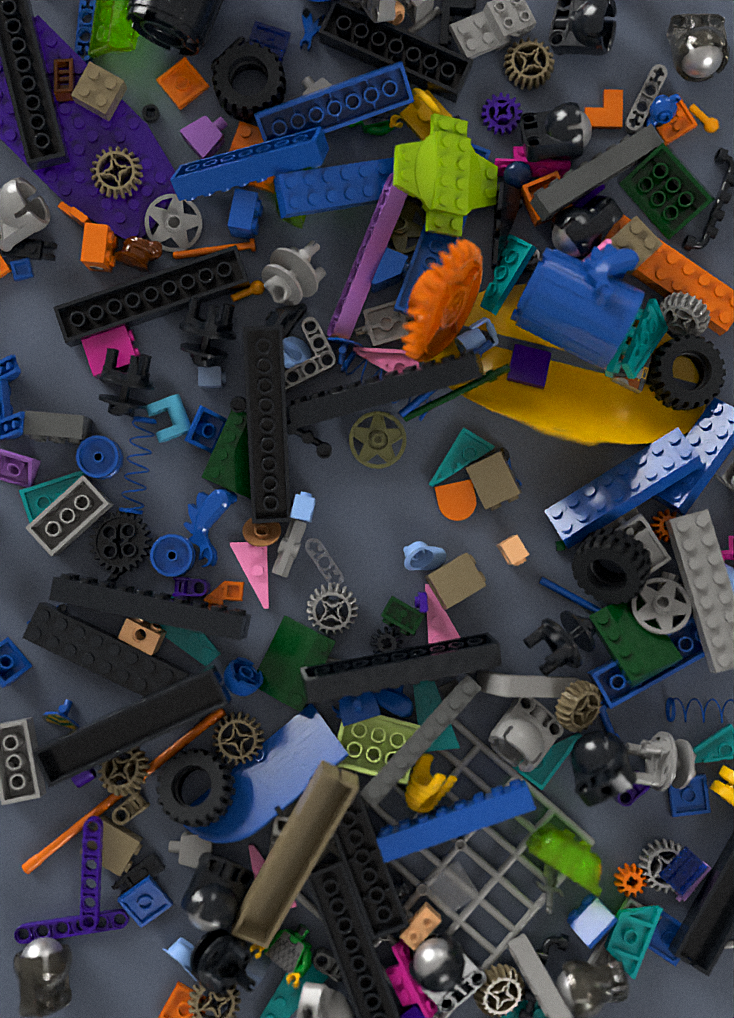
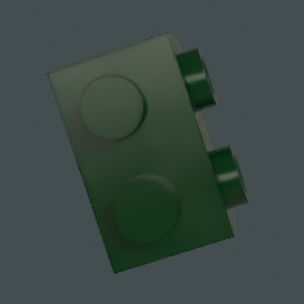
[380,596,425,637]

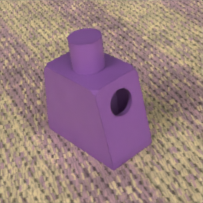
[180,116,228,159]

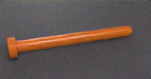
[173,238,256,259]

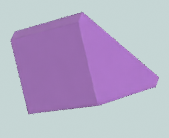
[0,449,41,488]

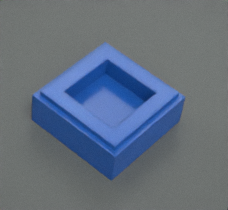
[10,257,34,281]

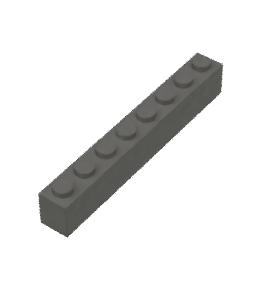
[530,124,664,221]
[359,675,482,808]

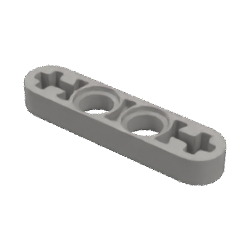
[624,64,668,134]

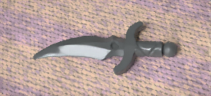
[536,844,564,914]

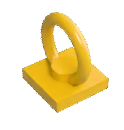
[399,88,452,141]

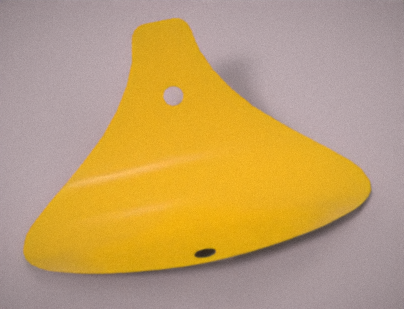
[425,284,706,444]

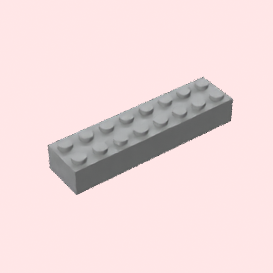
[665,509,734,673]

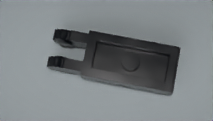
[2,238,57,261]
[111,852,165,897]

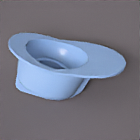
[283,336,311,369]
[403,541,447,571]
[162,937,197,981]

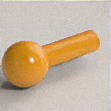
[688,104,719,133]
[230,280,265,302]

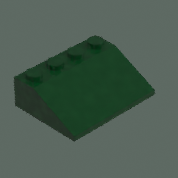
[619,143,715,240]
[202,409,251,499]
[589,595,683,688]
[257,615,336,712]

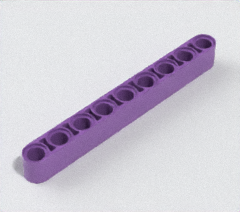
[327,173,408,340]

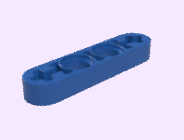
[74,0,99,65]

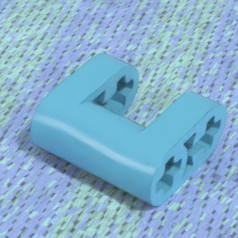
[146,394,191,443]

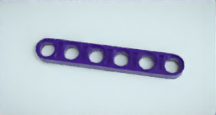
[79,816,104,932]
[14,909,130,944]

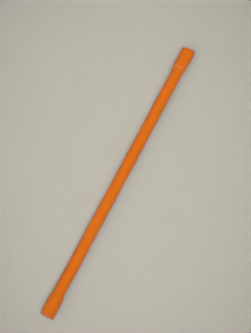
[22,708,226,874]

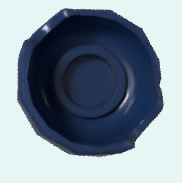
[503,161,533,189]

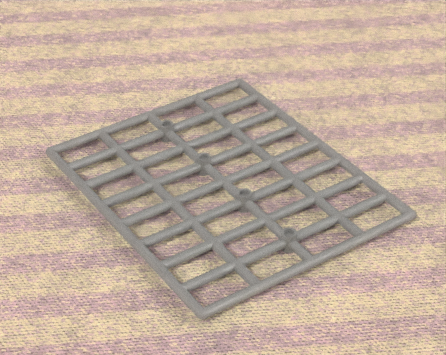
[296,718,595,1018]

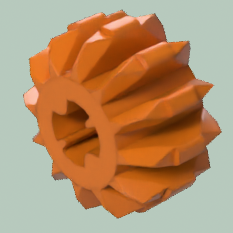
[650,510,677,542]
[614,863,647,897]

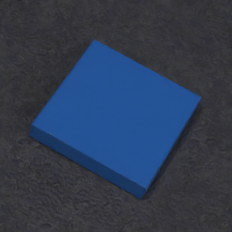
[667,773,711,817]
[117,875,173,928]
[648,910,682,966]

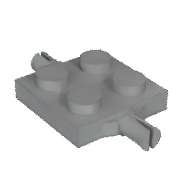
[354,300,414,348]

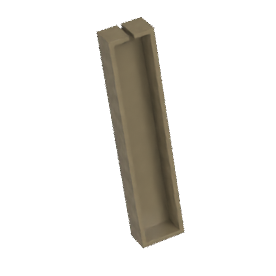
[231,760,359,949]

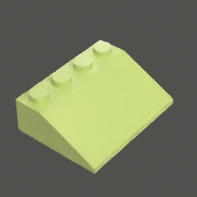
[337,715,421,785]

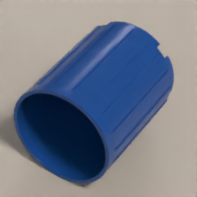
[510,247,645,370]

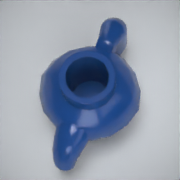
[646,94,681,128]

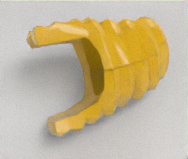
[404,753,458,813]

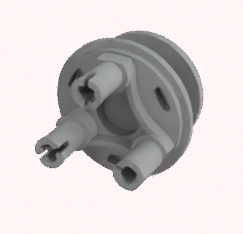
[261,240,326,306]
[625,731,697,791]

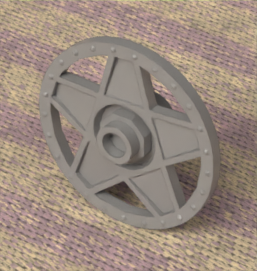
[145,194,202,252]
[631,578,691,635]

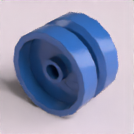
[76,435,124,480]
[150,534,196,577]

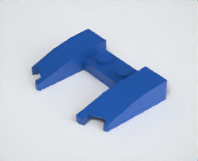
[0,355,25,440]

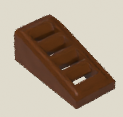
[54,58,76,102]

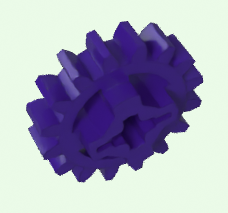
[481,92,523,136]

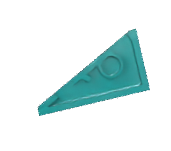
[19,471,86,523]

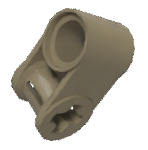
[112,790,151,825]

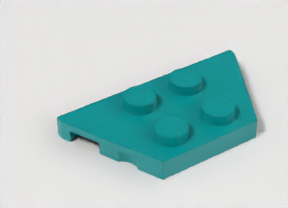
[604,905,663,980]

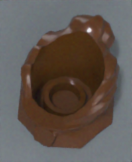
[115,236,163,272]

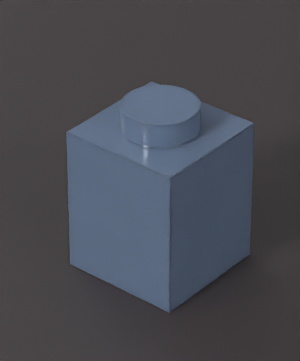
[198,366,227,389]

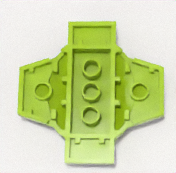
[393,113,498,238]

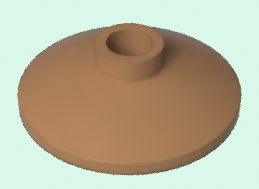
[242,518,281,547]

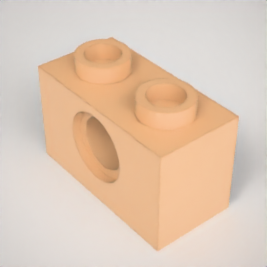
[496,535,529,566]
[118,617,167,656]
[400,901,441,950]

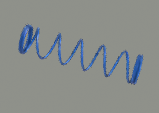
[341,351,432,421]
[119,416,157,515]
[666,697,734,724]

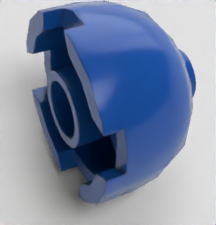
[223,657,263,697]

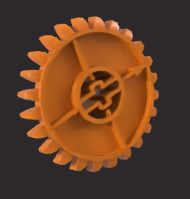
[401,239,483,362]

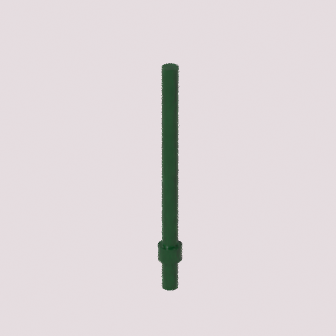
[403,364,511,422]

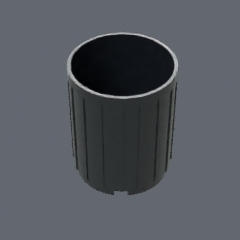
[126,0,224,56]

